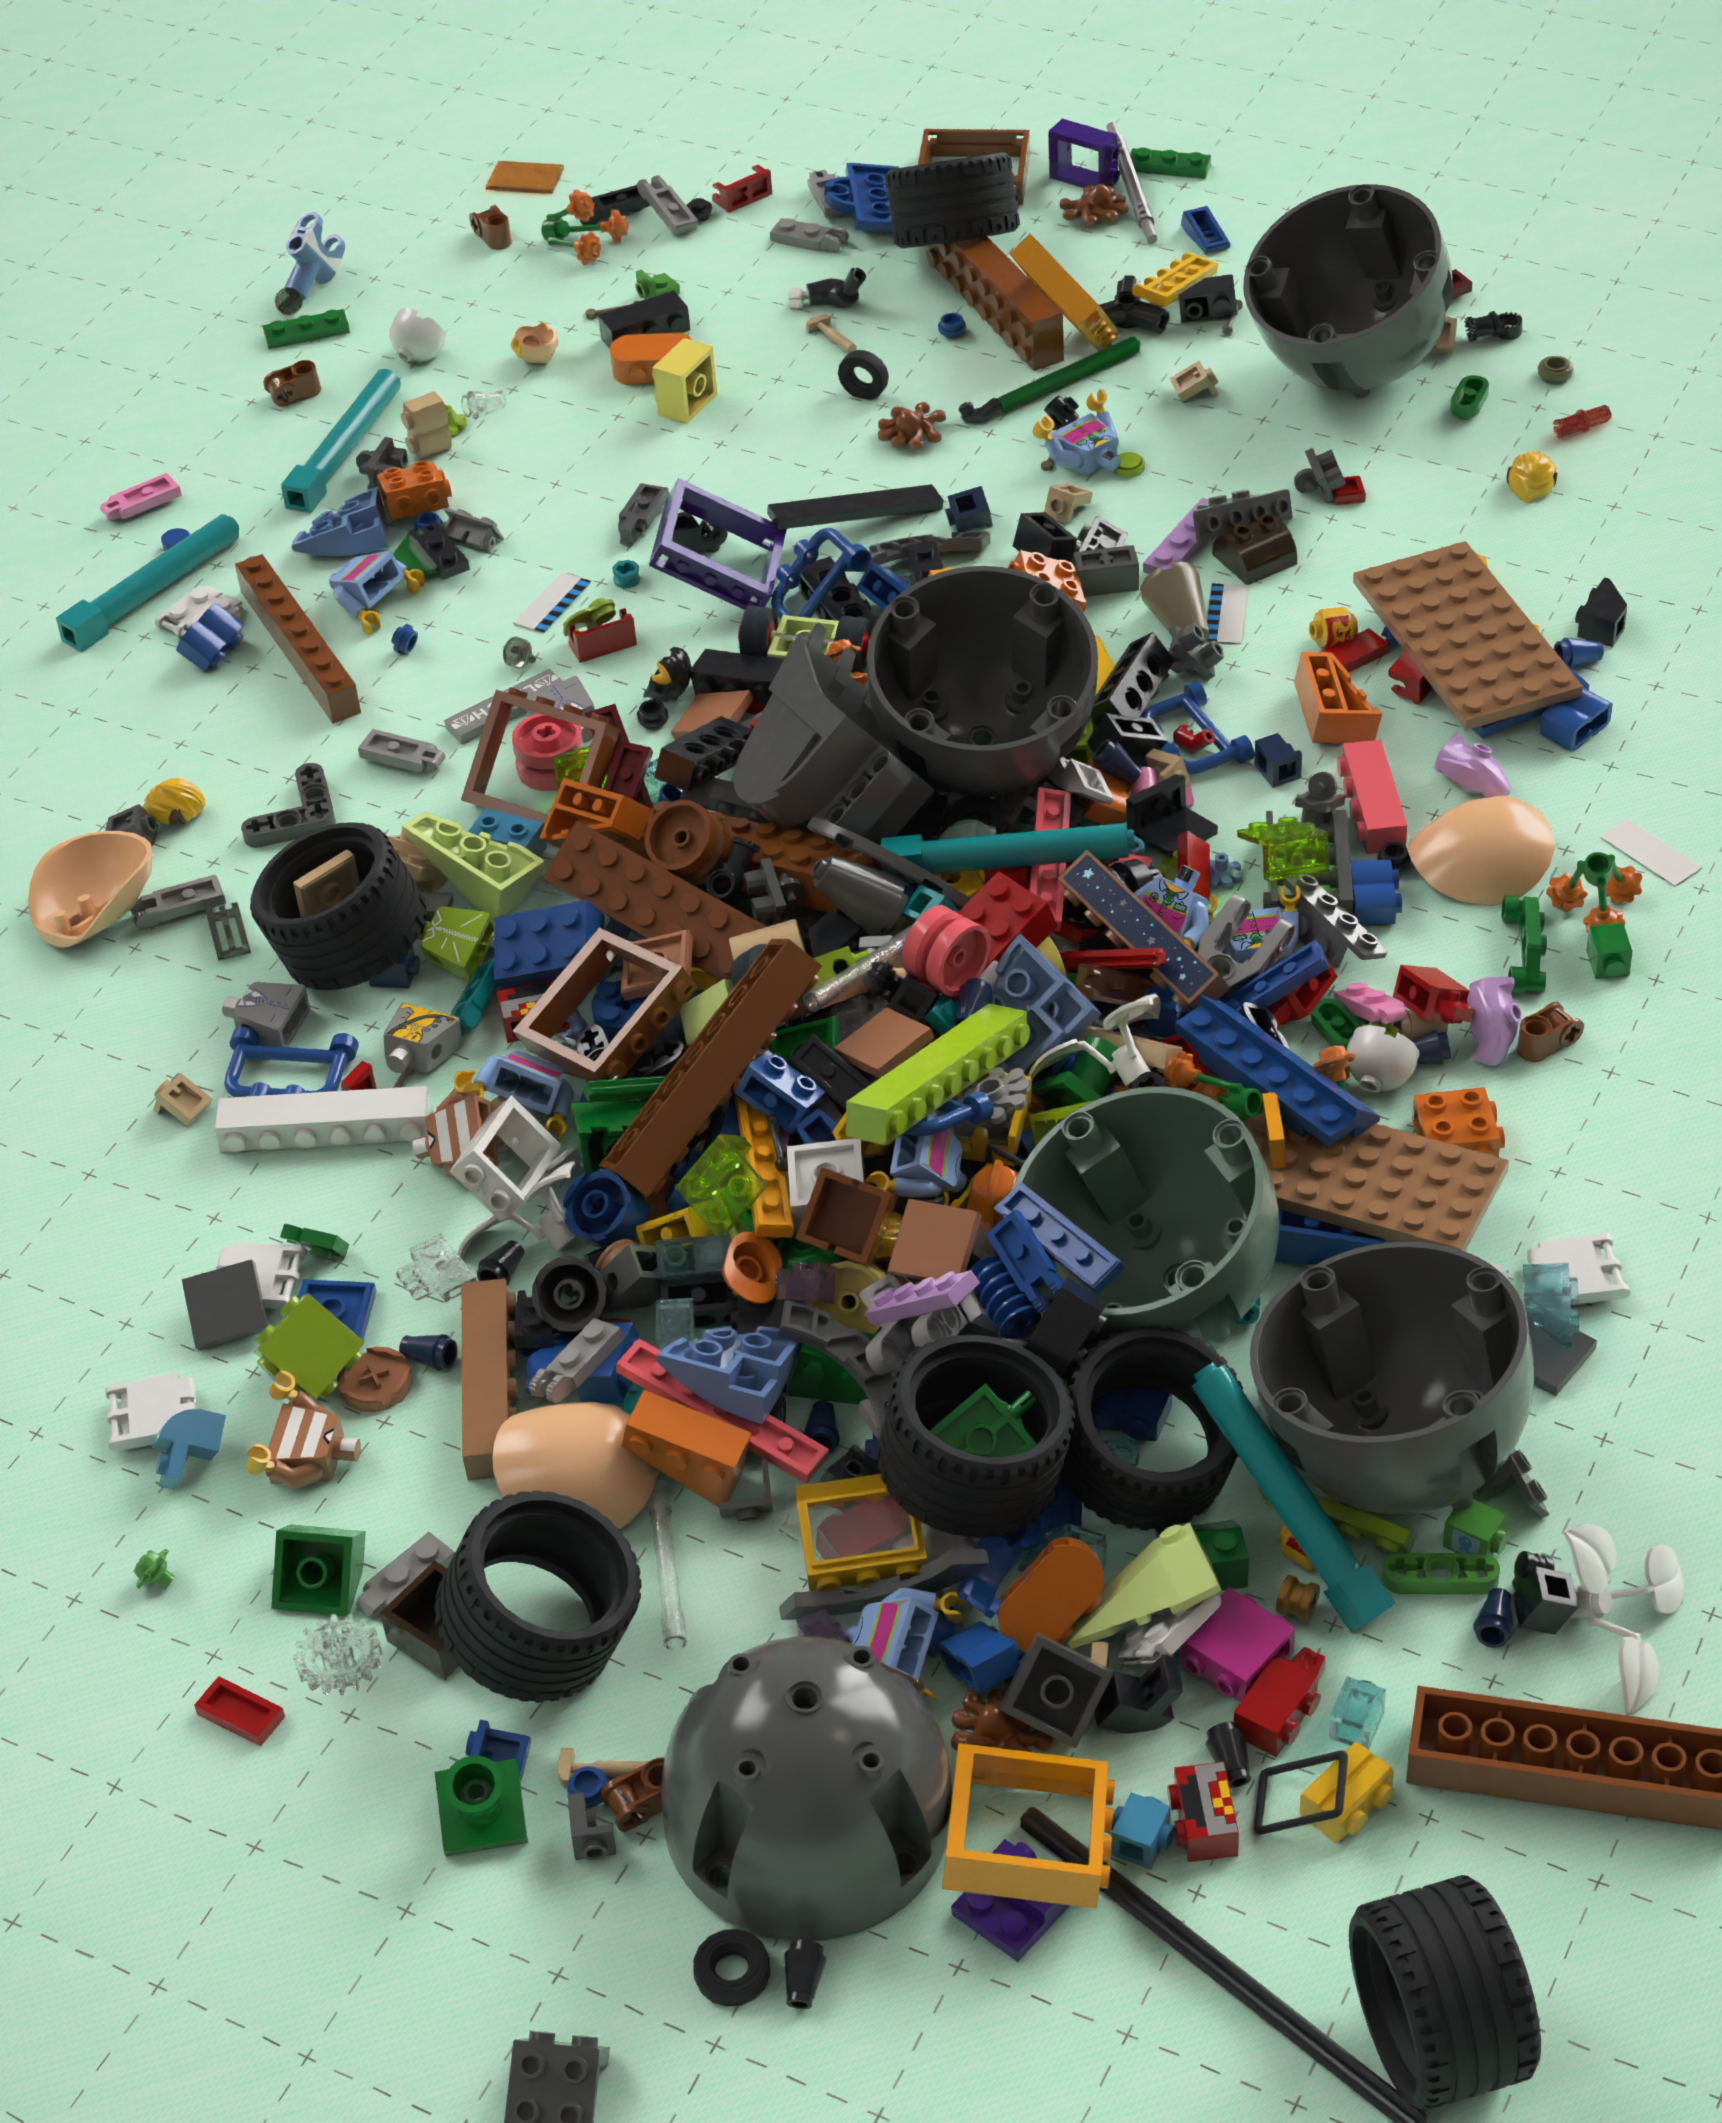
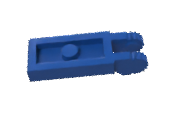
[986,1210,1064,1316]

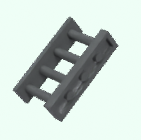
[1259,810,1354,915]

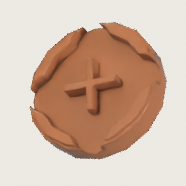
[337,1346,413,1412]

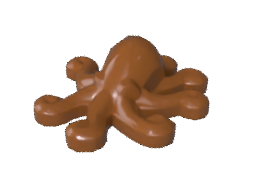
[1060,184,1128,226]
[878,402,946,450]
[951,1689,1053,1753]

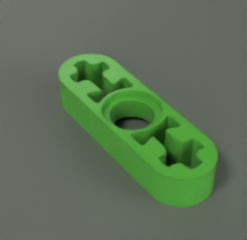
[1382,1553,1500,1595]

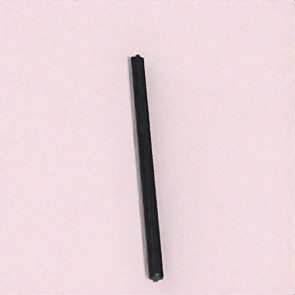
[1020,1807,1428,2123]

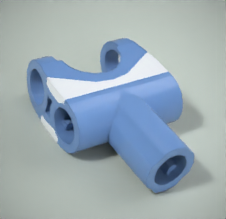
[283,212,346,300]

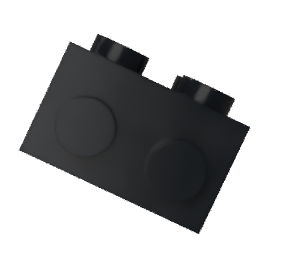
[1126,774,1218,857]

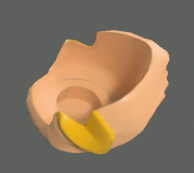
[510,322,559,364]

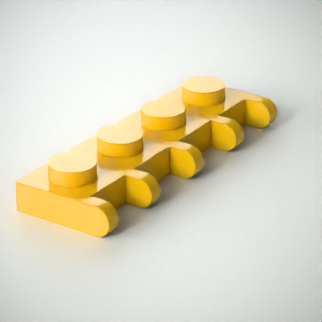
[1132,252,1219,307]

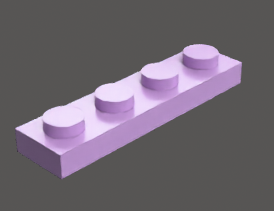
[1143,498,1209,574]
[864,1270,980,1326]

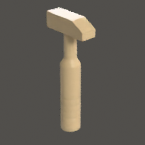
[806,313,857,353]
[557,1748,649,1788]

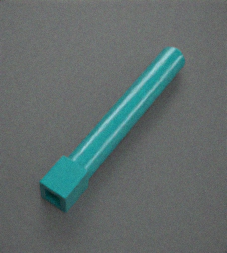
[281,369,401,513]
[55,514,239,652]
[881,823,1135,883]
[1191,1362,1396,1632]

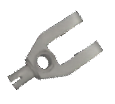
[1185,894,1295,1015]
[866,1303,968,1376]

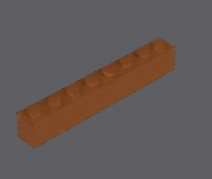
[235,554,361,723]

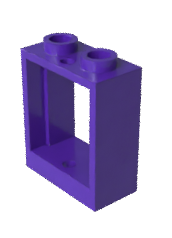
[1048,118,1120,188]

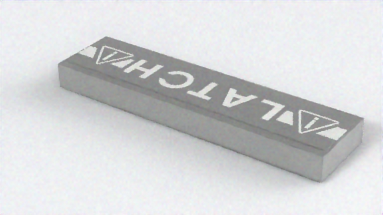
[444,669,563,744]

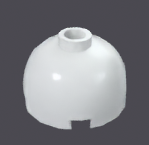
[389,308,446,362]
[1347,1025,1419,1092]

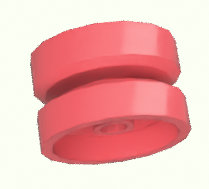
[512,713,586,791]
[902,905,991,997]

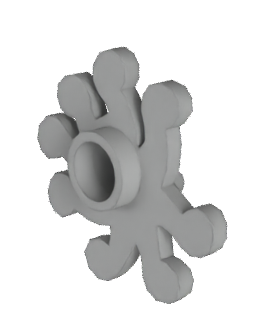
[951,1067,1031,1126]

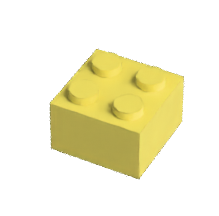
[652,338,718,424]

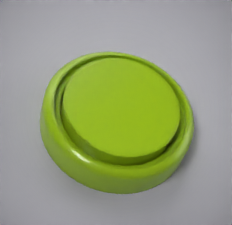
[1113,452,1145,478]

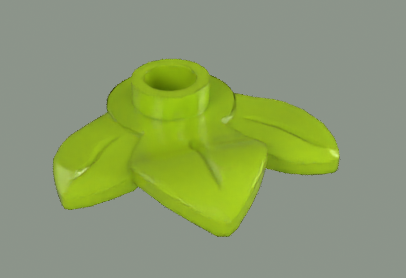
[563,598,616,637]

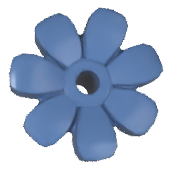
[1210,853,1243,889]
[560,1009,596,1048]

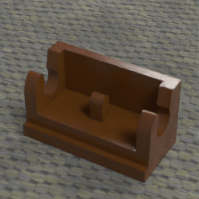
[1075,964,1155,1006]

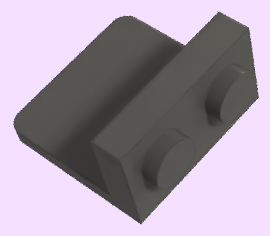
[504,2030,610,2123]

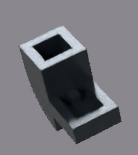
[1094,1655,1184,1734]

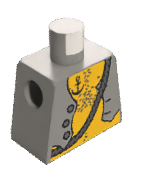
[383,1003,462,1073]

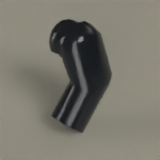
[958,398,1002,422]

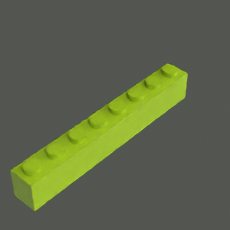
[846,1003,1030,1145]

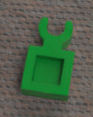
[280,1223,350,1260]

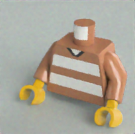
[412,1070,499,1179]
[246,1371,361,1489]

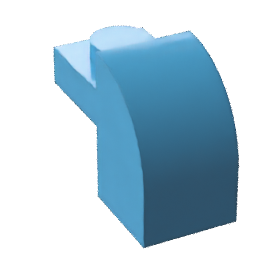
[152,1409,226,1490]

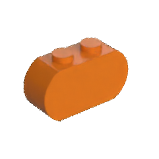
[610,333,693,385]
[997,1537,1104,1652]

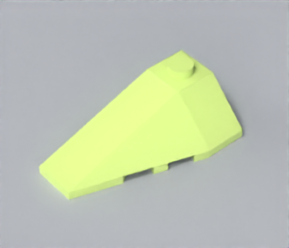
[402,812,545,918]
[1067,1522,1222,1649]

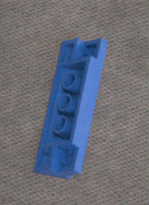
[1175,995,1380,1147]

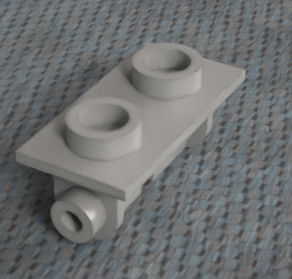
[441,508,504,550]

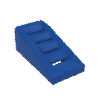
[1180,206,1231,253]

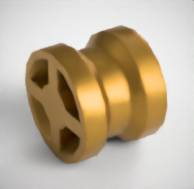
[1276,1574,1320,1623]

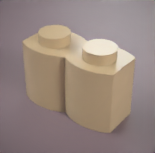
[401,391,452,460]

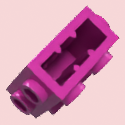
[1180,1587,1295,1702]

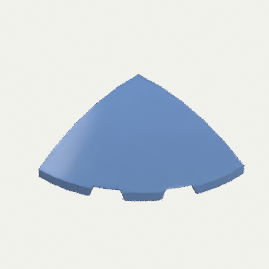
[291,486,388,556]
[991,934,1102,1076]
[657,1326,803,1424]

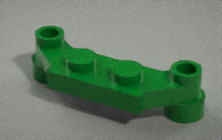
[1501,895,1547,994]

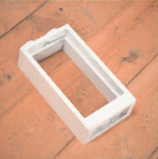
[450,1095,562,1222]

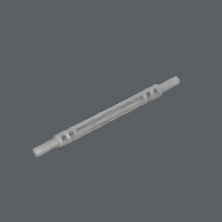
[1106,122,1158,244]

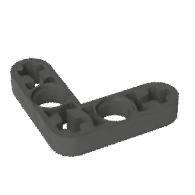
[241,763,336,848]

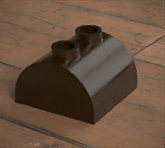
[1212,514,1297,585]

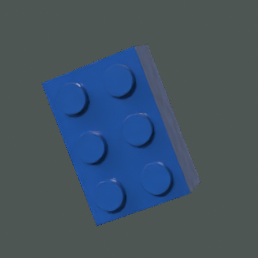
[494,900,604,989]

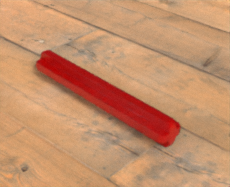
[1060,948,1167,971]

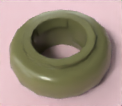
[1537,356,1574,383]

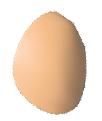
[1408,795,1555,906]
[28,831,153,948]
[492,1402,659,1529]

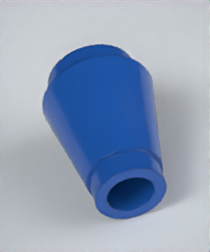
[1554,637,1604,668]

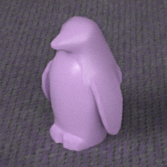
[1434,732,1511,798]
[1467,977,1522,1067]

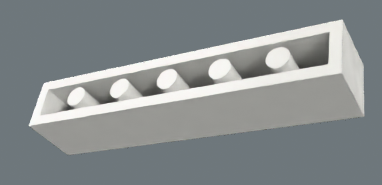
[214,1086,433,1153]

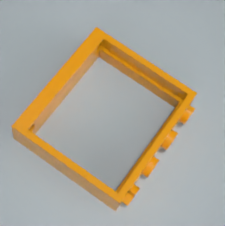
[1009,234,1120,352]
[942,1743,1115,1909]

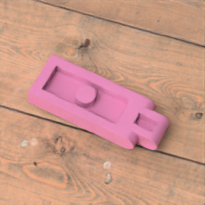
[100,473,182,521]
[1334,983,1407,1024]

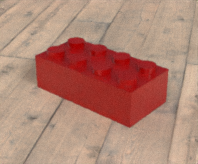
[925,871,1058,1002]

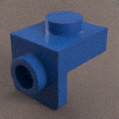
[466,1720,532,1780]

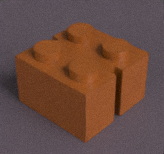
[795,1167,899,1266]

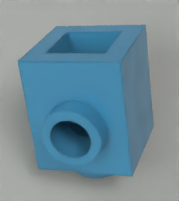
[1111,1792,1175,1870]

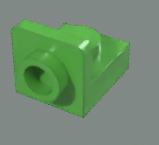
[635,270,681,300]

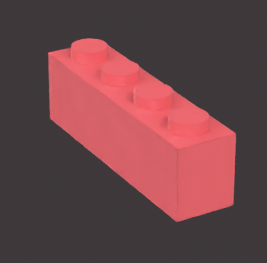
[1337,740,1407,854]

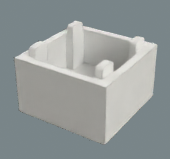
[787,1138,867,1232]

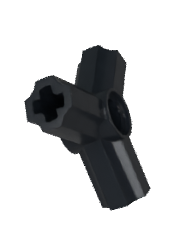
[1099,275,1169,334]

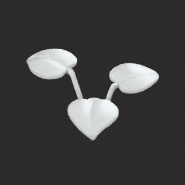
[1028,994,1161,1088]
[457,1146,581,1261]
[1563,1524,1685,1713]

